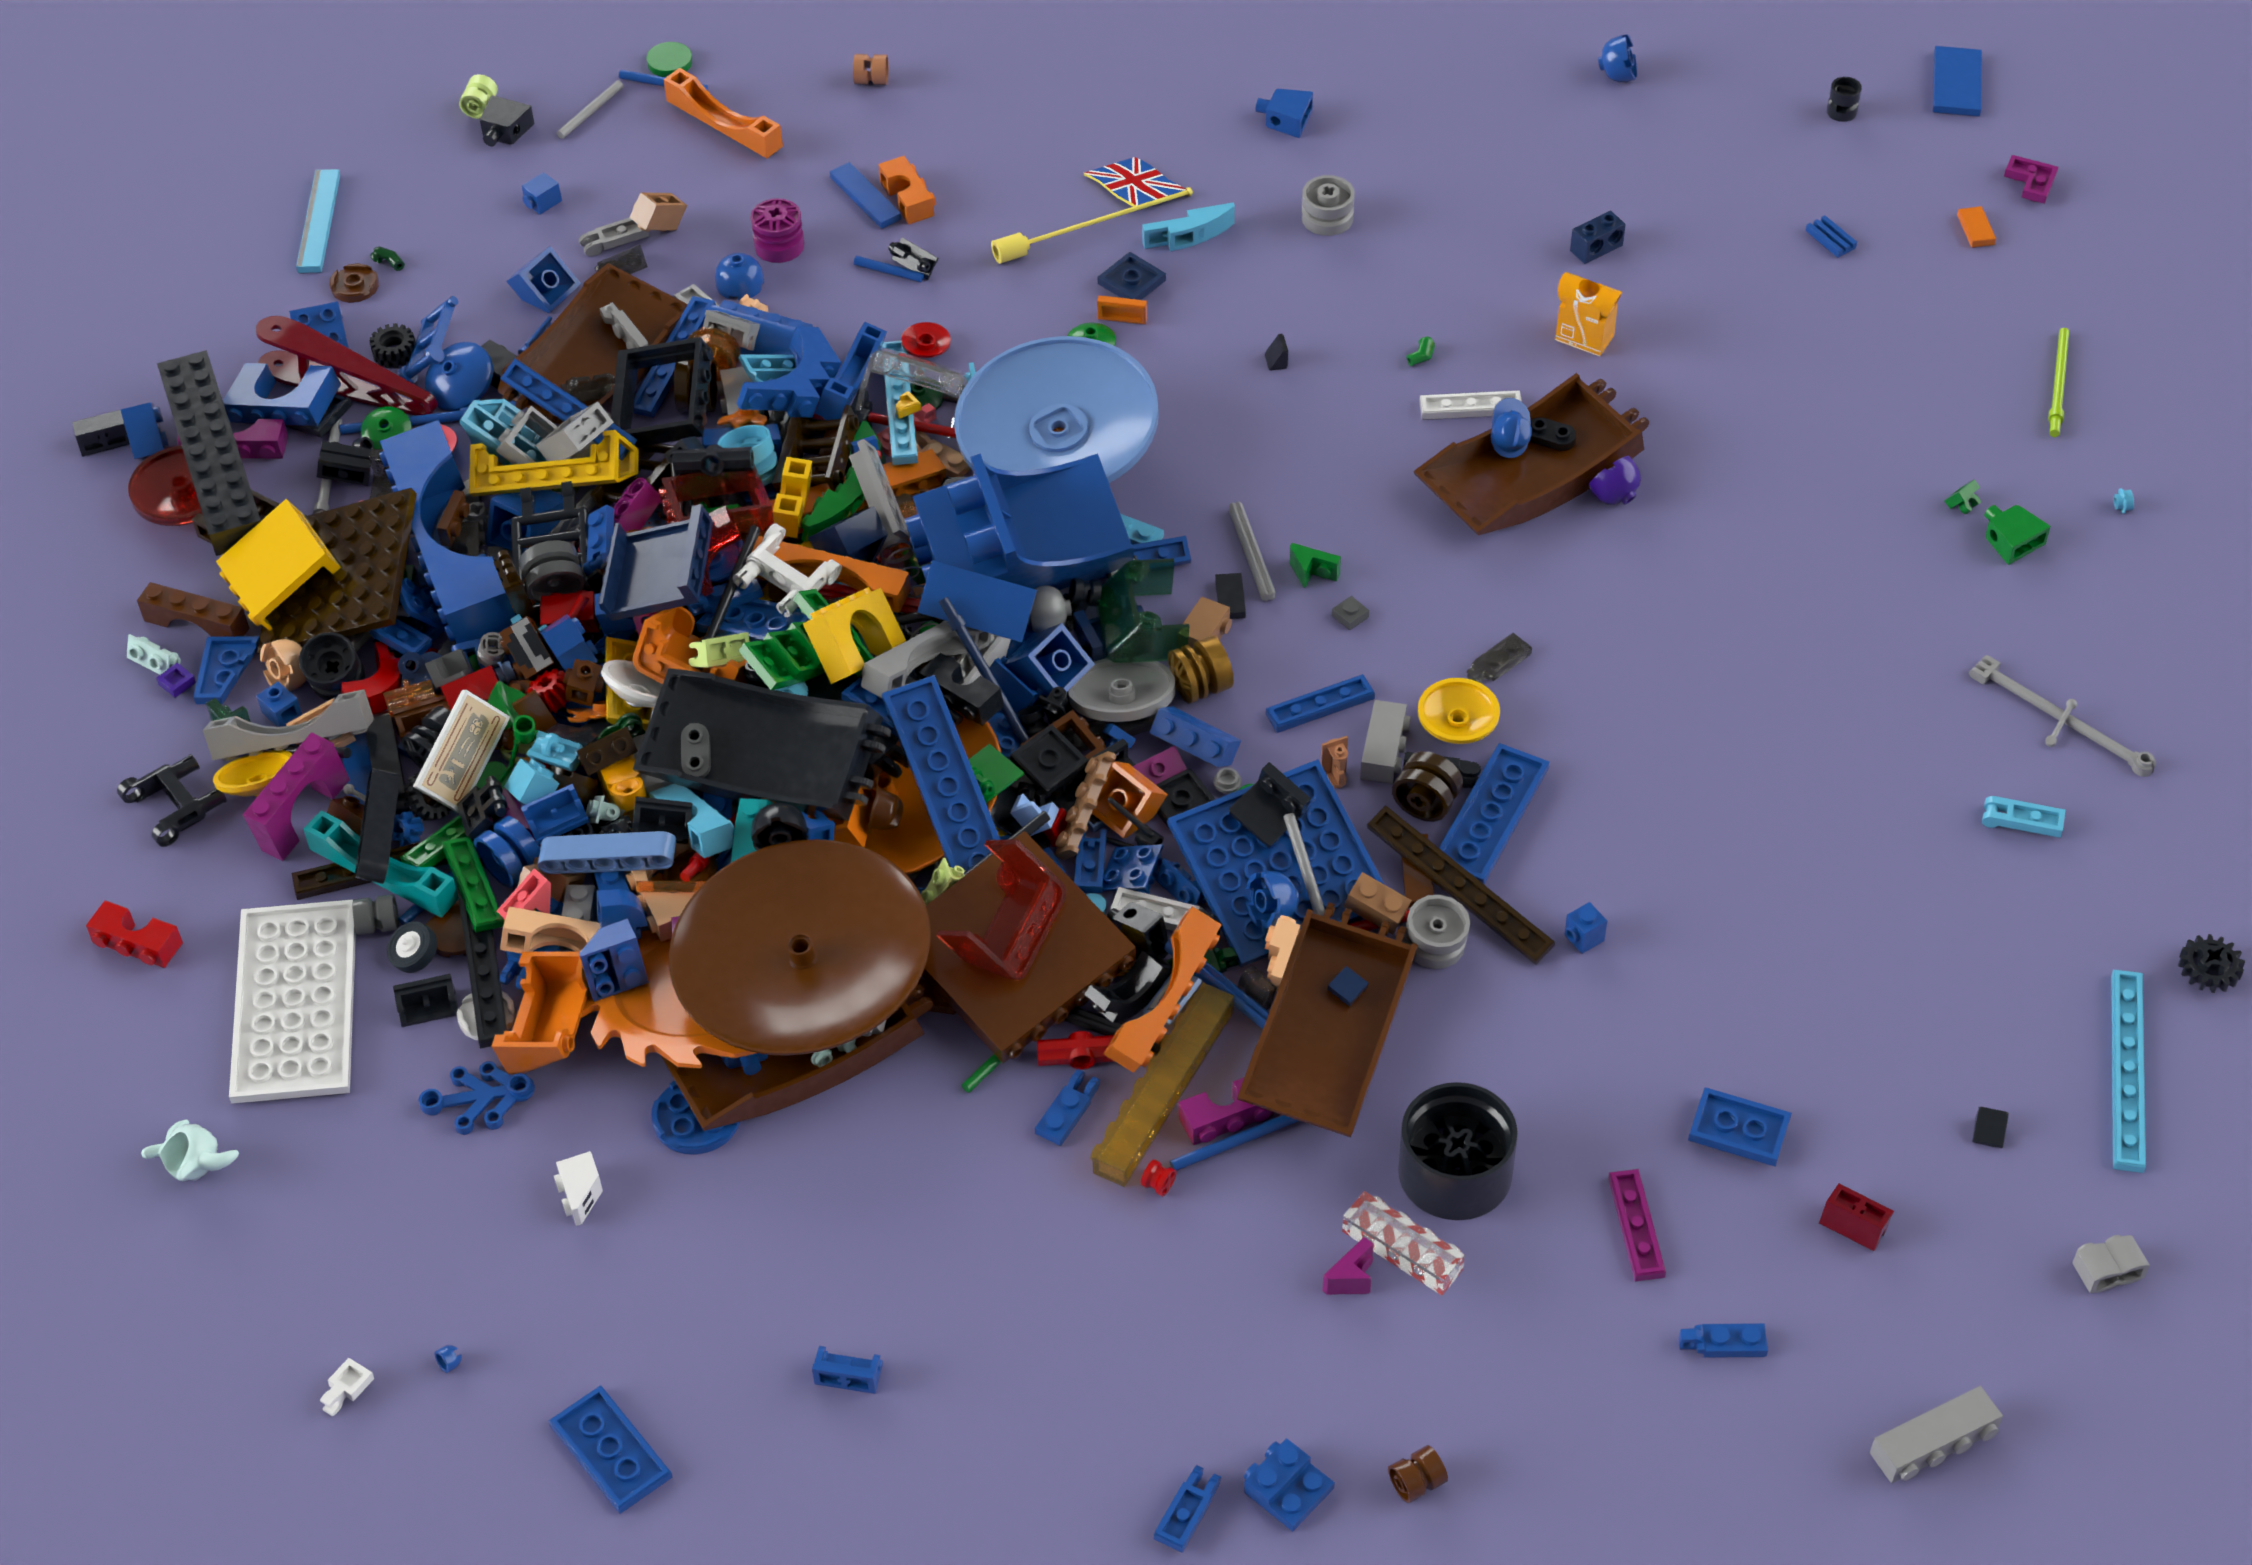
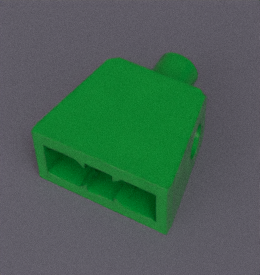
[1984,505,2051,565]

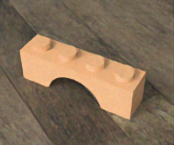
[500,906,601,954]

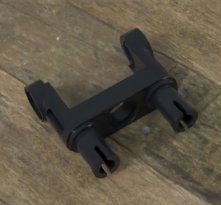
[117,754,227,847]

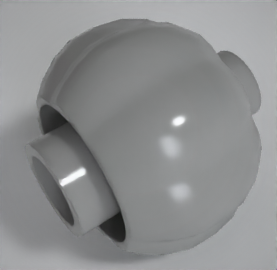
[1028,585,1072,633]

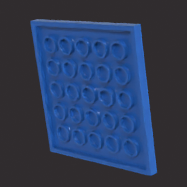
[1167,759,1385,968]

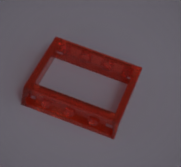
[658,464,774,538]

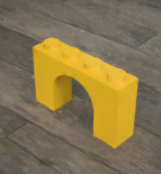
[802,587,906,684]

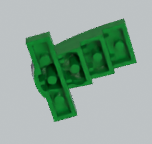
[738,589,874,690]

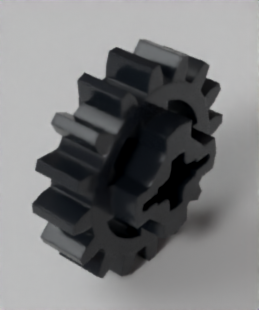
[2178,934,2245,993]

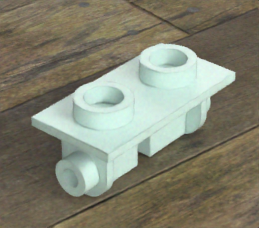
[127,634,181,674]
[586,795,620,823]

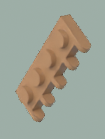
[1054,751,1116,860]

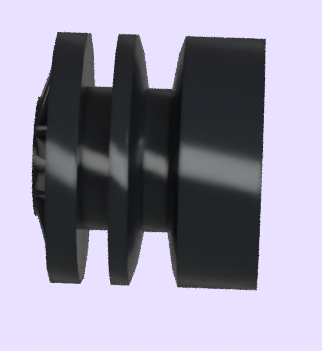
[299,632,365,701]
[402,706,451,769]

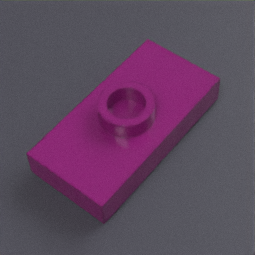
[1132,746,1187,785]

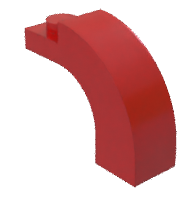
[341,642,402,714]

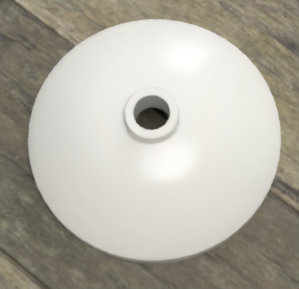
[601,660,663,707]

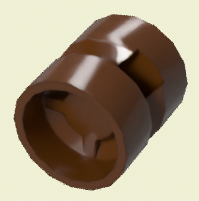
[1388,1445,1448,1503]

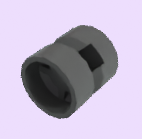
[352,894,399,935]

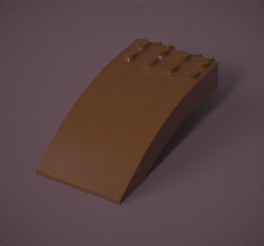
[498,263,688,425]
[1413,373,1649,535]
[1237,902,1418,1138]
[661,984,933,1131]

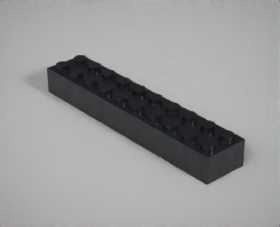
[157,350,261,556]

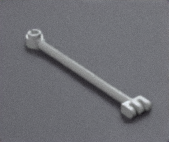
[1969,655,2156,777]

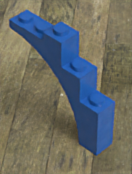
[737,326,841,418]

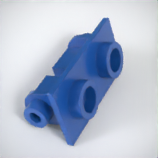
[1155,858,1207,906]

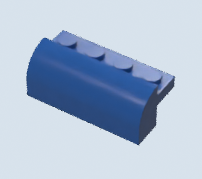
[702,300,813,360]

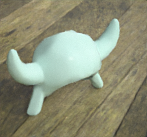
[141,1120,239,1182]

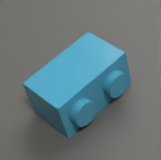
[504,758,559,804]

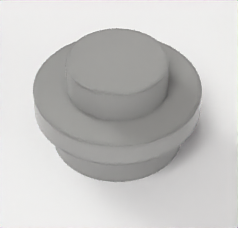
[1214,768,1241,794]

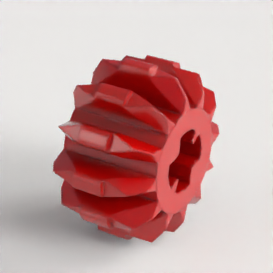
[526,668,570,713]

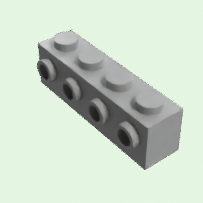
[1870,1385,2003,1484]

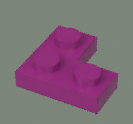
[2004,155,2059,204]

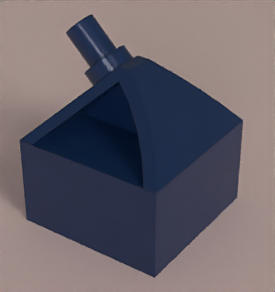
[808,506,888,567]

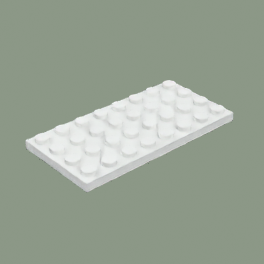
[229,900,356,1104]

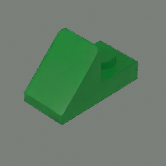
[1289,543,1341,588]

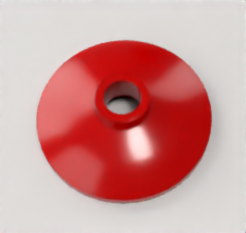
[901,322,951,358]

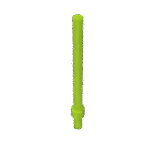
[2048,328,2069,437]

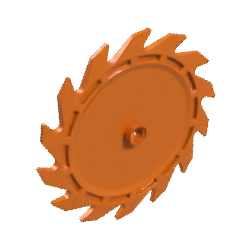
[581,930,756,1068]

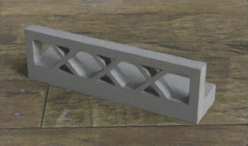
[849,439,909,549]

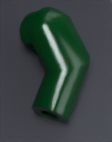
[370,246,405,271]

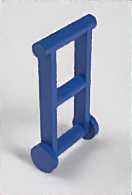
[398,296,459,384]

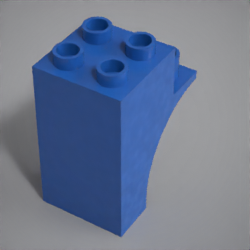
[904,453,1134,590]

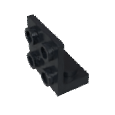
[1229,762,1311,848]

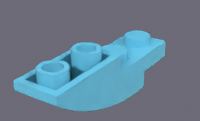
[1142,202,1235,251]

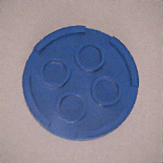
[651,1081,740,1154]

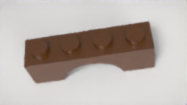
[137,582,249,637]

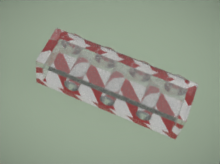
[1342,1191,1465,1295]

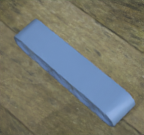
[538,831,676,874]

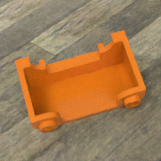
[633,607,750,684]
[491,952,590,1074]

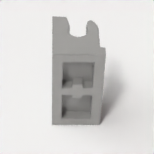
[702,310,760,350]

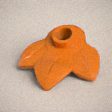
[717,408,767,429]
[567,700,607,723]

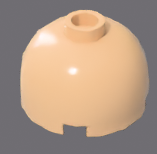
[260,639,307,691]

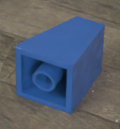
[485,490,564,553]
[1005,623,1095,696]

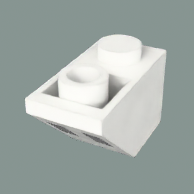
[554,1151,603,1226]

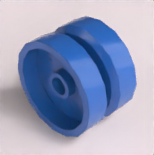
[474,816,540,888]

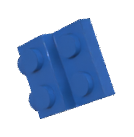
[1244,1438,1335,1532]

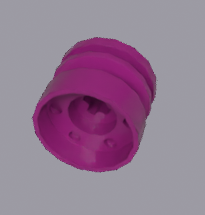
[750,198,805,263]

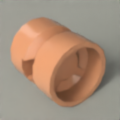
[853,54,889,85]

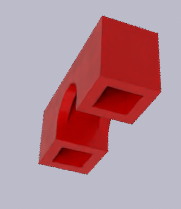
[86,900,183,968]

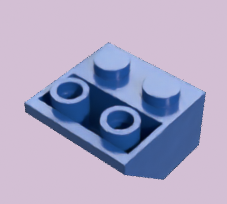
[579,919,649,1002]

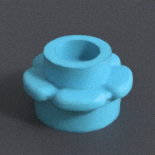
[2114,488,2134,514]

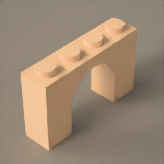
[625,838,703,942]

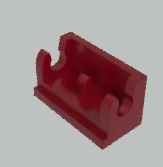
[1819,1183,1894,1251]

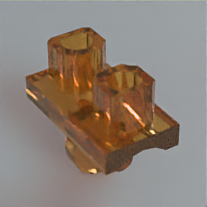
[383,679,436,717]

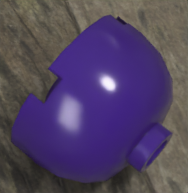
[1589,456,1641,505]

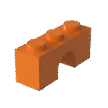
[878,156,936,225]

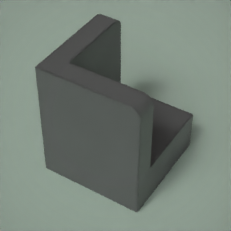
[425,649,473,688]

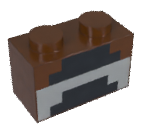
[499,616,559,681]

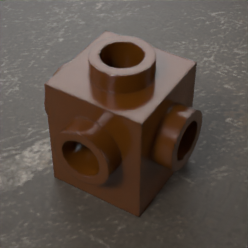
[563,659,604,707]

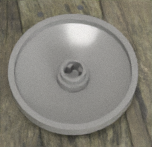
[1067,656,1176,722]

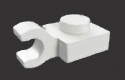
[320,1358,374,1416]

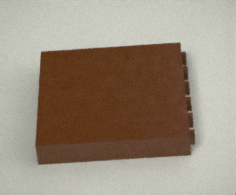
[922,831,1136,1063]

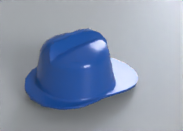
[1491,398,1532,458]

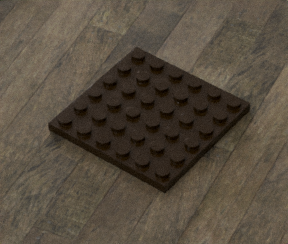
[257,488,417,655]

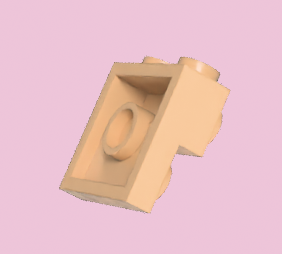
[1265,915,1300,992]

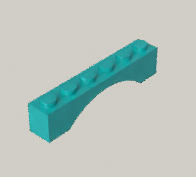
[303,810,459,918]

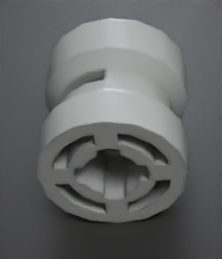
[477,632,505,667]

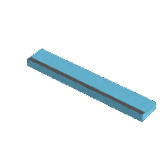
[296,169,340,273]

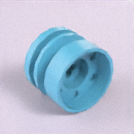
[717,425,778,490]

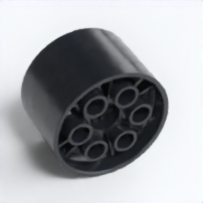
[1398,1082,1518,1220]

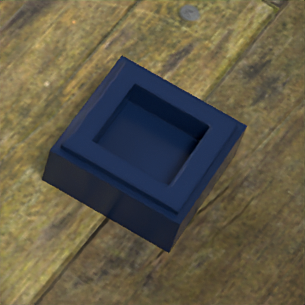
[1327,966,1369,1007]

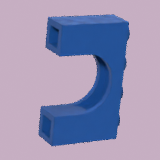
[223,363,341,426]

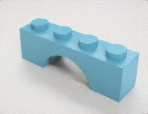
[649,783,735,858]

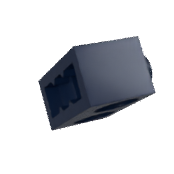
[1570,210,1626,264]

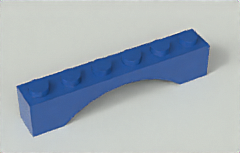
[815,322,887,420]

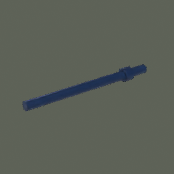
[939,596,1030,743]

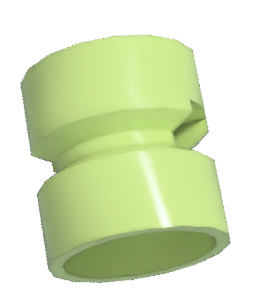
[459,74,498,119]

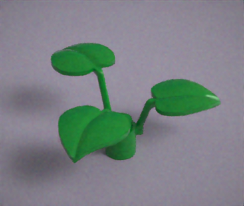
[476,681,581,789]

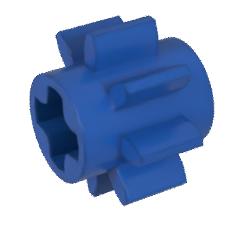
[392,811,424,847]

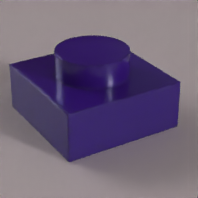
[156,663,196,698]

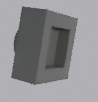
[1332,596,1369,630]

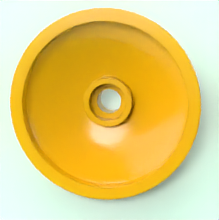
[1418,678,1500,744]
[213,750,293,797]

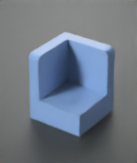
[1010,794,1059,836]

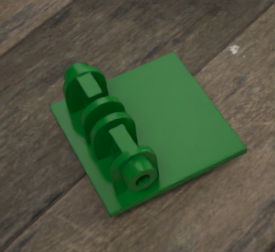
[968,744,1024,803]

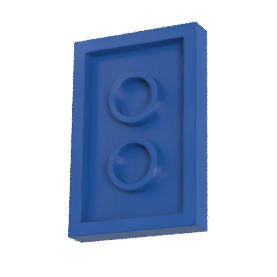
[1688,1087,1792,1167]

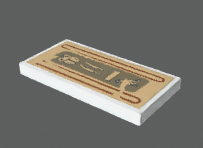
[413,690,510,813]

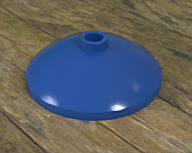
[425,342,493,411]

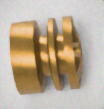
[1168,635,1234,704]

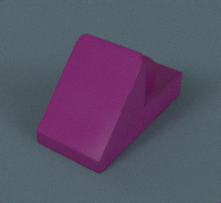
[1322,1237,1374,1295]

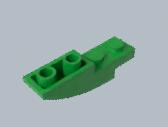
[800,466,865,542]

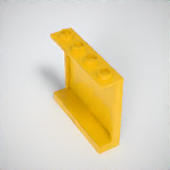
[216,499,341,631]

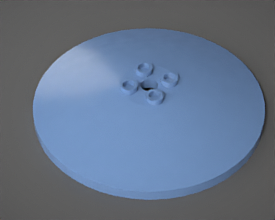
[954,336,1159,483]

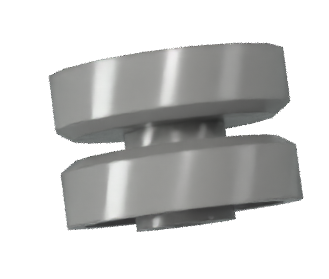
[1302,175,1354,236]
[1403,895,1470,969]

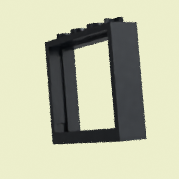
[611,337,713,447]

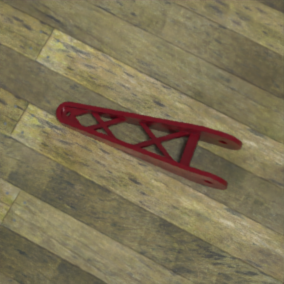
[256,316,437,416]

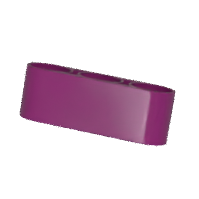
[613,477,661,533]

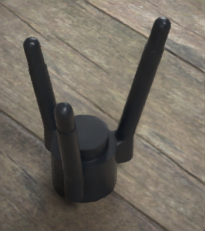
[1099,797,1164,847]

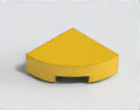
[895,391,921,419]

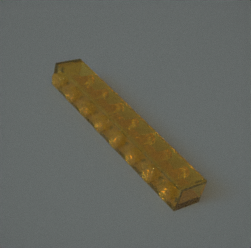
[1090,983,1234,1187]

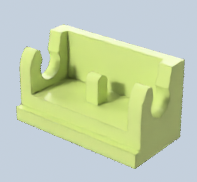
[689,632,750,667]

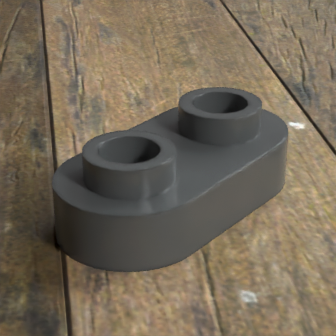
[681,723,711,778]

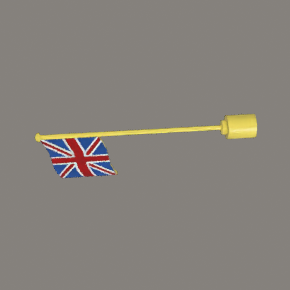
[991,157,1193,264]

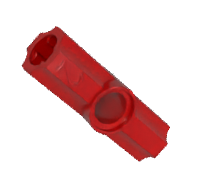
[1037,1031,1115,1070]

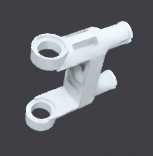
[733,523,842,617]

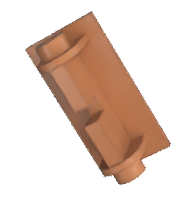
[1321,736,1348,788]

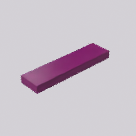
[1608,1169,1666,1282]

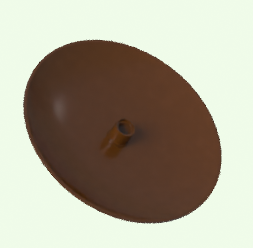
[669,839,931,1055]

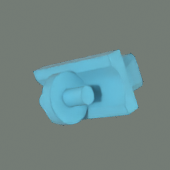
[526,731,583,772]

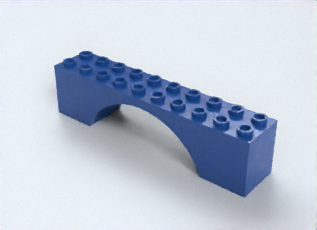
[379,420,515,644]

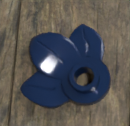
[398,652,443,700]

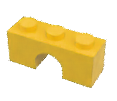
[772,457,812,538]

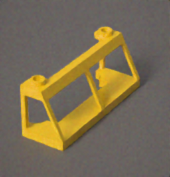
[469,430,639,497]

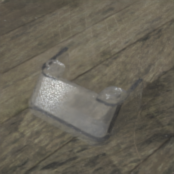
[855,348,969,439]

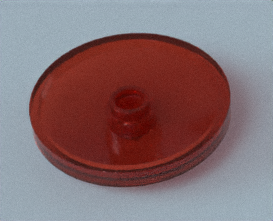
[128,445,203,526]

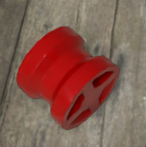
[1140,1159,1177,1197]

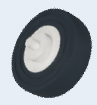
[387,922,437,973]

